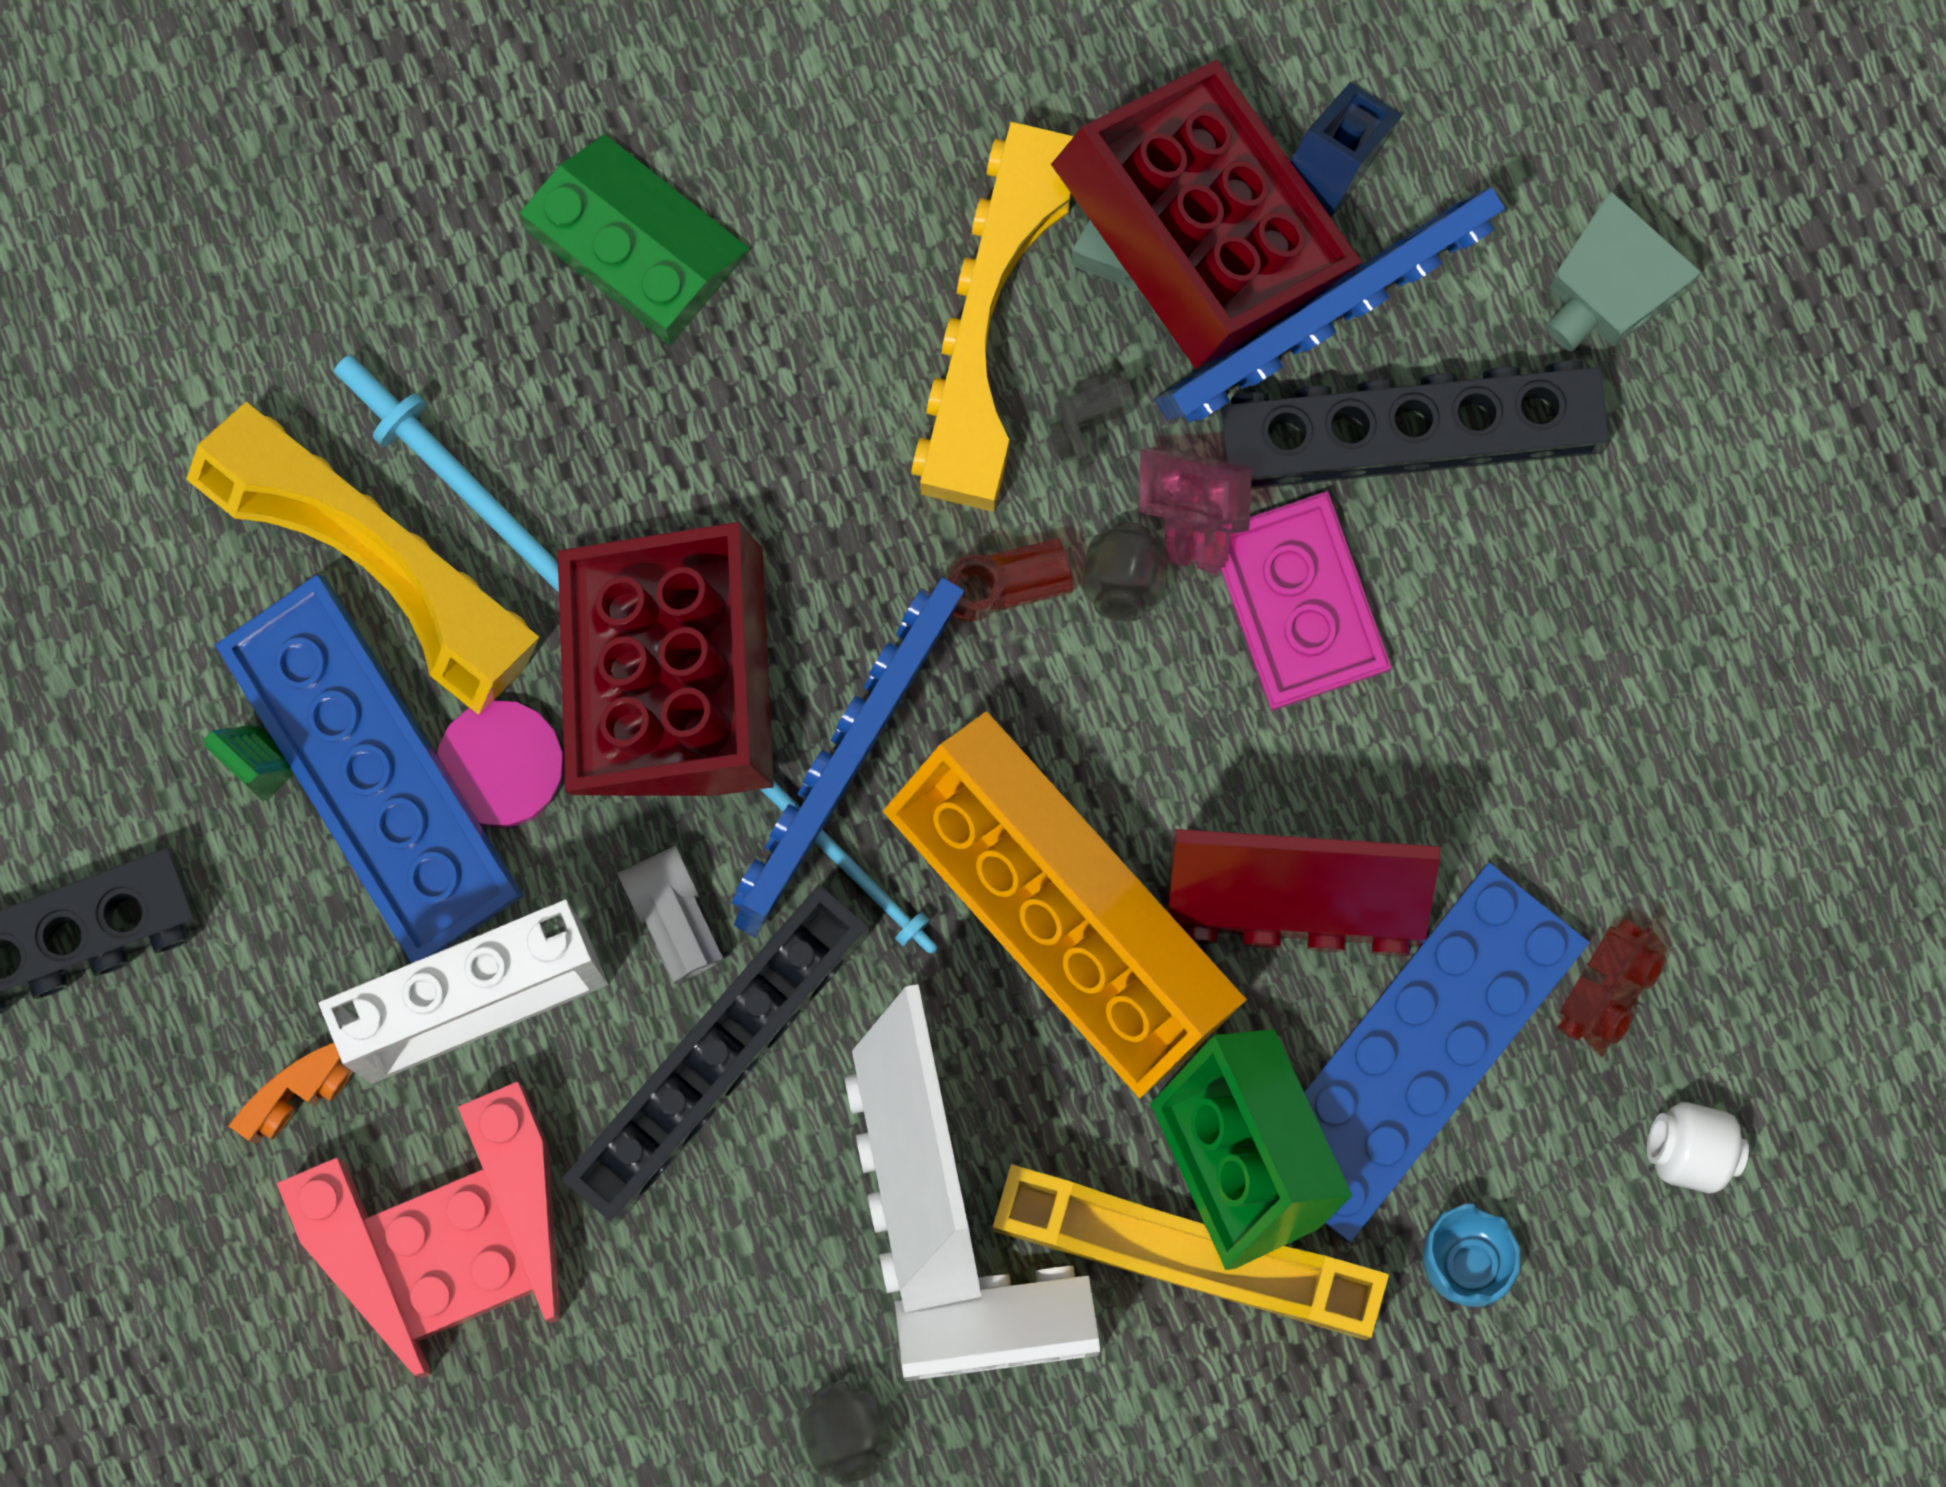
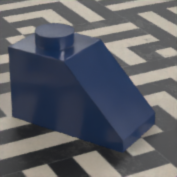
[1290,82,1402,218]

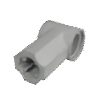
[617,846,724,984]

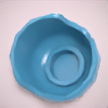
[1422,1203,1521,1308]

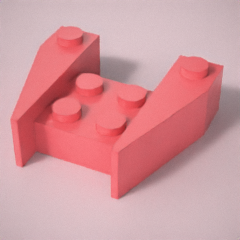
[276,1081,561,1378]

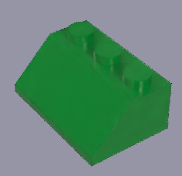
[519,134,750,346]
[1150,1029,1353,1270]

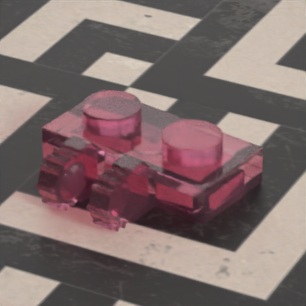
[1139,446,1251,574]

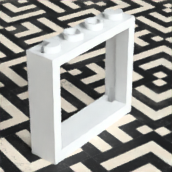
[318,899,609,1084]

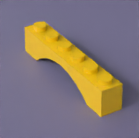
[911,122,1074,512]
[186,402,539,715]
[993,1164,1389,1340]

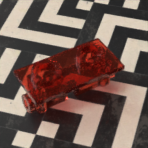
[1557,918,1667,1058]

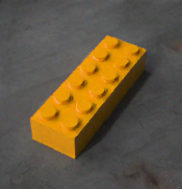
[882,711,1247,1099]

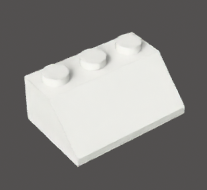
[895,1266,1101,1381]

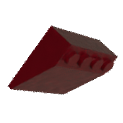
[1051,59,1362,369]
[558,522,774,796]
[1167,829,1441,957]

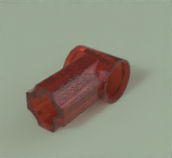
[947,538,1074,622]

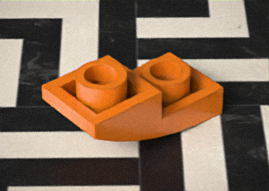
[228,1043,353,1145]

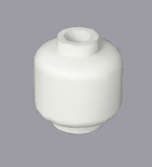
[1647,1102,1749,1193]

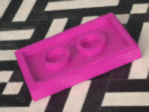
[1208,491,1392,712]

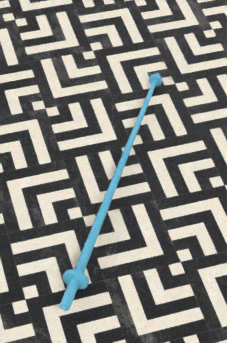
[333,354,937,953]

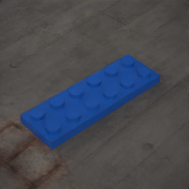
[1153,187,1506,423]
[215,574,524,963]
[731,577,964,939]
[1304,863,1590,1244]

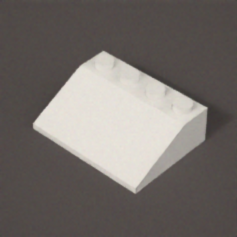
[844,984,982,1313]

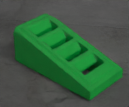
[203,725,294,801]

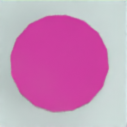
[437,701,564,828]

